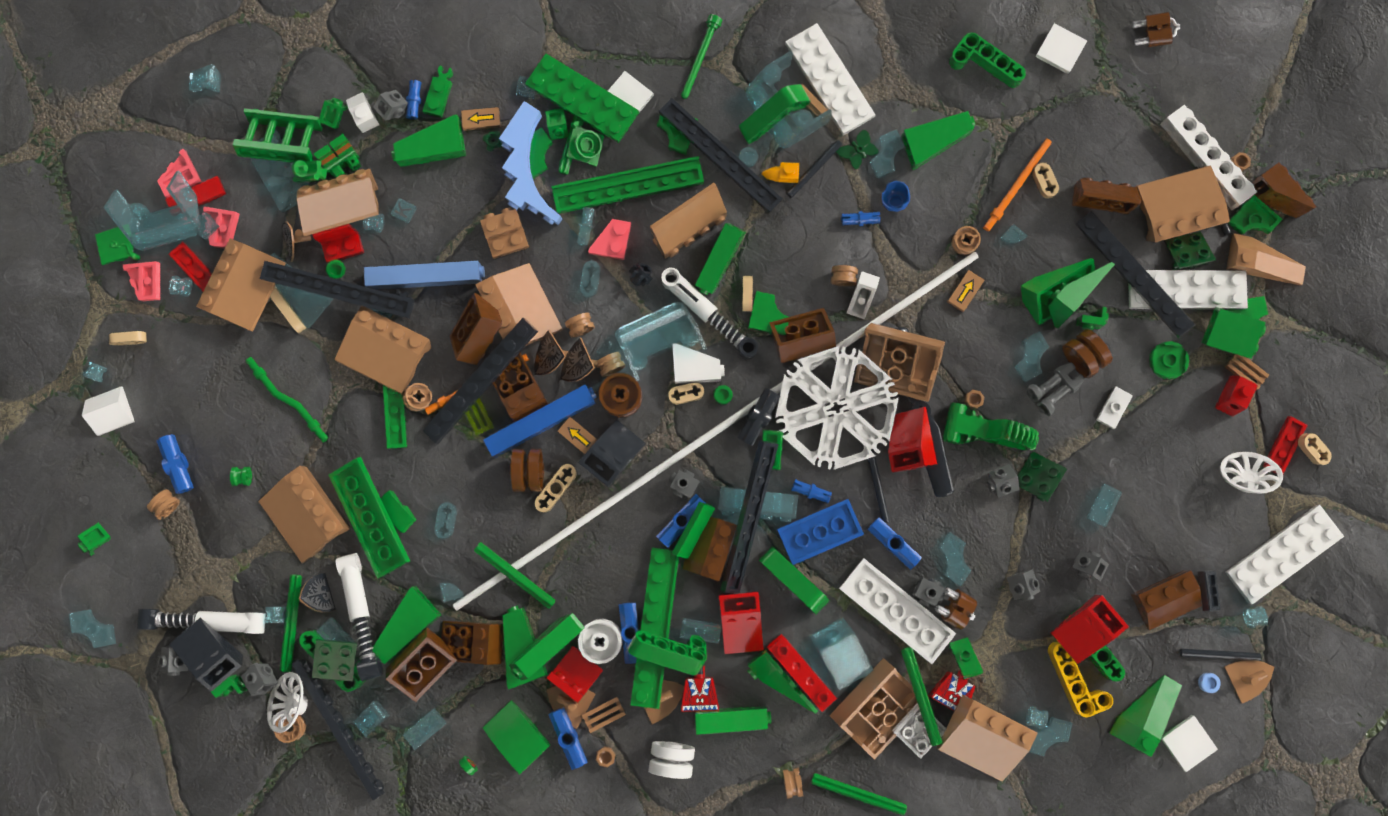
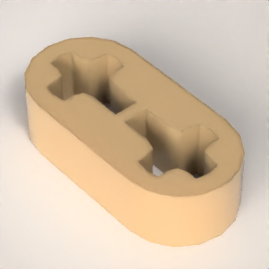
[1032,163,1059,199]
[742,276,753,311]
[109,331,147,345]
[668,382,704,405]
[1298,433,1332,465]

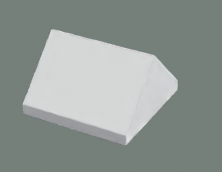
[82,387,135,436]

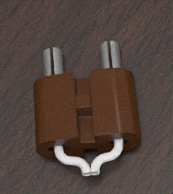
[1132,12,1180,48]
[935,588,977,630]

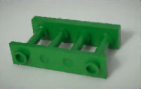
[233,108,323,163]

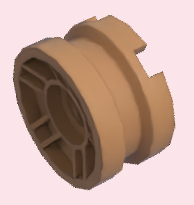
[952,226,981,255]
[831,265,858,286]
[565,313,595,338]
[596,352,626,377]
[402,383,432,412]
[147,489,180,520]
[274,714,306,743]
[783,768,803,799]

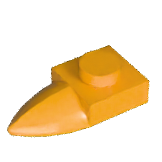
[761,162,799,183]

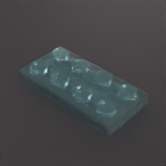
[250,130,310,213]

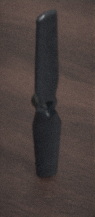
[895,327,954,497]

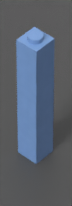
[364,261,485,290]

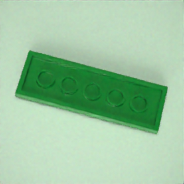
[525,54,639,143]
[329,457,410,579]

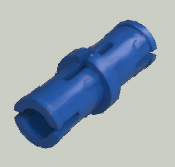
[406,80,421,120]
[841,211,880,226]
[791,479,832,504]

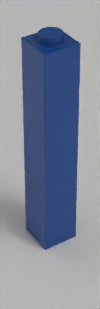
[483,384,597,458]

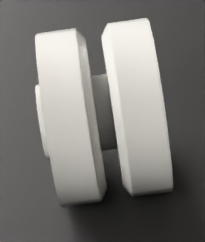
[578,619,623,664]
[648,741,695,779]

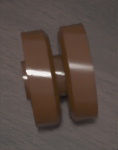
[1062,329,1113,379]
[599,373,643,418]
[511,449,544,492]

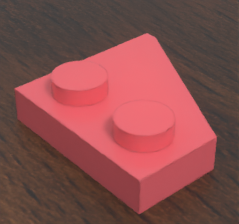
[157,149,202,198]
[203,207,240,249]
[588,219,631,260]
[123,261,160,301]

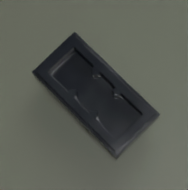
[1198,571,1220,611]

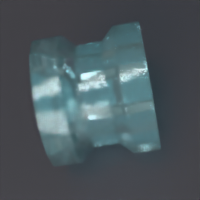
[363,213,384,232]
[169,276,192,297]
[83,361,108,383]
[264,606,285,623]
[1243,606,1268,628]
[1026,706,1048,730]

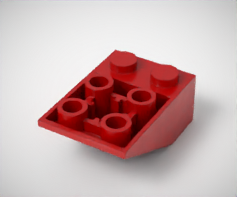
[888,407,937,472]
[719,591,764,654]
[1051,595,1129,664]

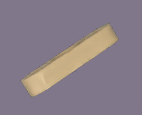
[270,286,307,333]
[535,464,577,512]

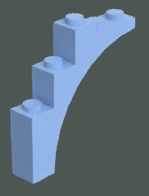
[499,101,562,225]

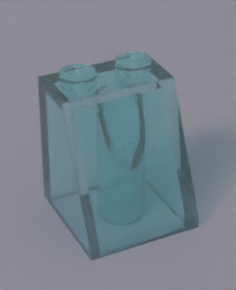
[809,617,874,690]

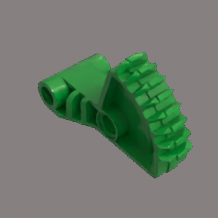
[942,403,1039,451]

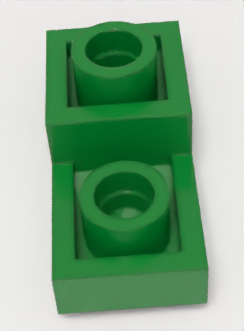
[381,490,416,533]

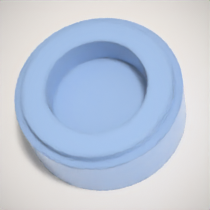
[1198,673,1220,693]

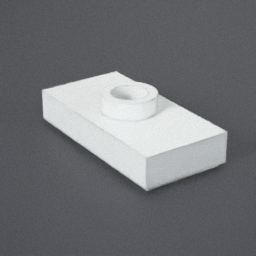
[1096,386,1133,429]

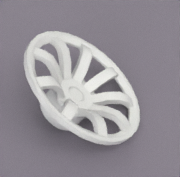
[1220,452,1283,494]
[267,672,308,733]

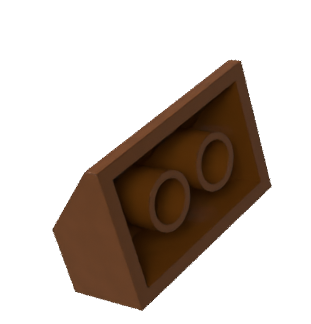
[1072,178,1141,214]
[450,293,502,365]
[769,308,836,363]
[682,517,737,581]
[1131,570,1202,630]
[386,627,457,702]

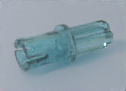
[577,207,595,246]

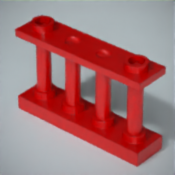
[767,634,837,712]

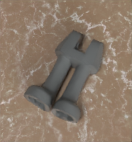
[1026,362,1085,416]

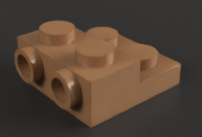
[480,207,529,259]

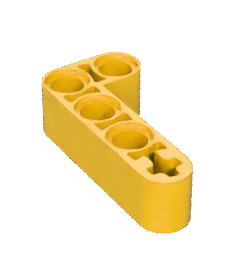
[1048,642,1113,717]

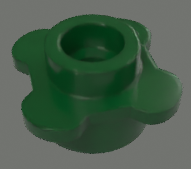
[483,130,503,152]

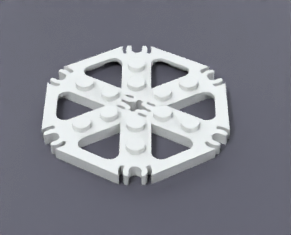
[775,346,899,470]

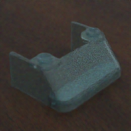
[746,51,832,148]
[104,171,201,251]
[615,302,707,381]

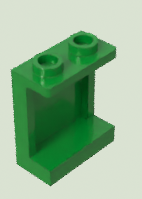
[1201,307,1266,359]

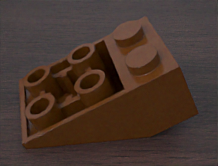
[1251,162,1316,219]
[493,353,548,422]
[441,621,504,665]

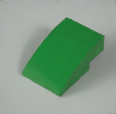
[483,700,551,775]

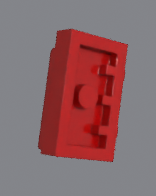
[312,223,364,263]
[547,646,603,703]

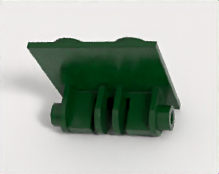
[1164,231,1216,270]
[1018,452,1067,502]
[312,639,358,681]

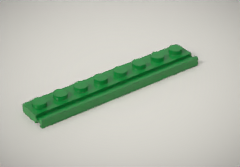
[552,156,704,214]
[631,548,679,709]

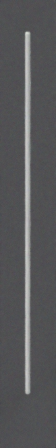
[453,252,979,611]

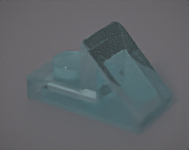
[189,64,221,92]
[353,701,390,737]

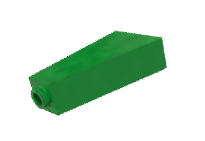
[901,111,975,170]
[391,115,466,167]
[695,223,746,295]
[372,586,441,664]
[503,605,548,690]
[508,613,585,681]
[695,707,771,735]

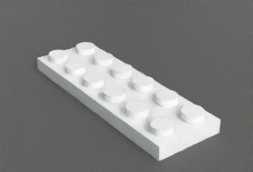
[785,23,875,136]
[1128,270,1248,309]
[1225,505,1344,605]
[839,558,956,664]

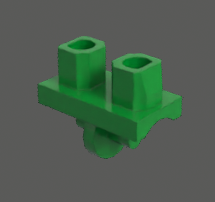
[292,160,327,183]

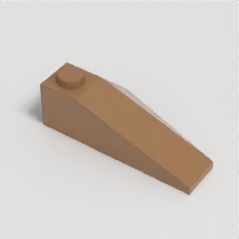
[1226,233,1306,285]

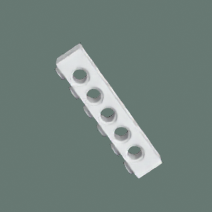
[1160,105,1257,210]

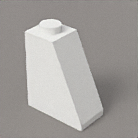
[673,344,725,384]

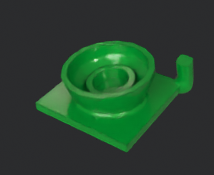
[566,121,604,167]
[95,225,140,265]

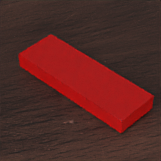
[165,176,226,217]
[169,241,212,292]
[1262,416,1308,474]

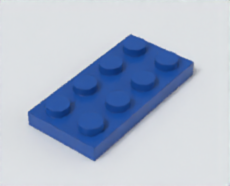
[777,499,864,565]

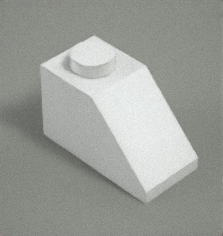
[346,92,379,133]
[847,272,880,319]

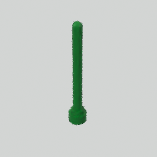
[681,14,723,99]

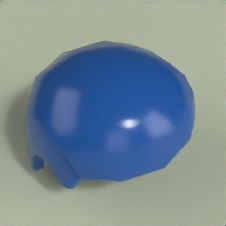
[881,181,910,212]

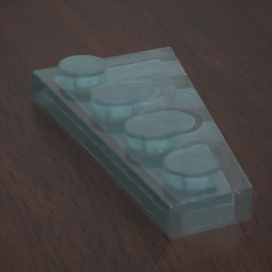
[271,253,333,329]

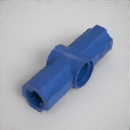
[156,434,194,494]
[656,494,705,548]
[867,517,922,570]
[619,602,639,664]
[548,707,588,770]

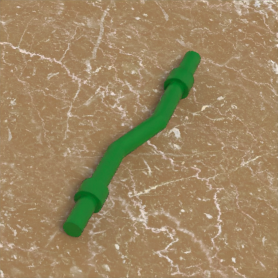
[245,357,329,443]

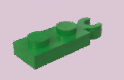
[423,65,453,118]

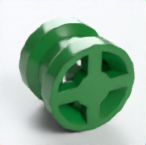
[230,467,252,486]

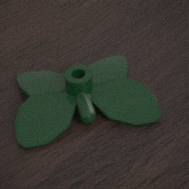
[837,130,879,169]

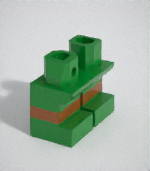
[314,134,361,178]

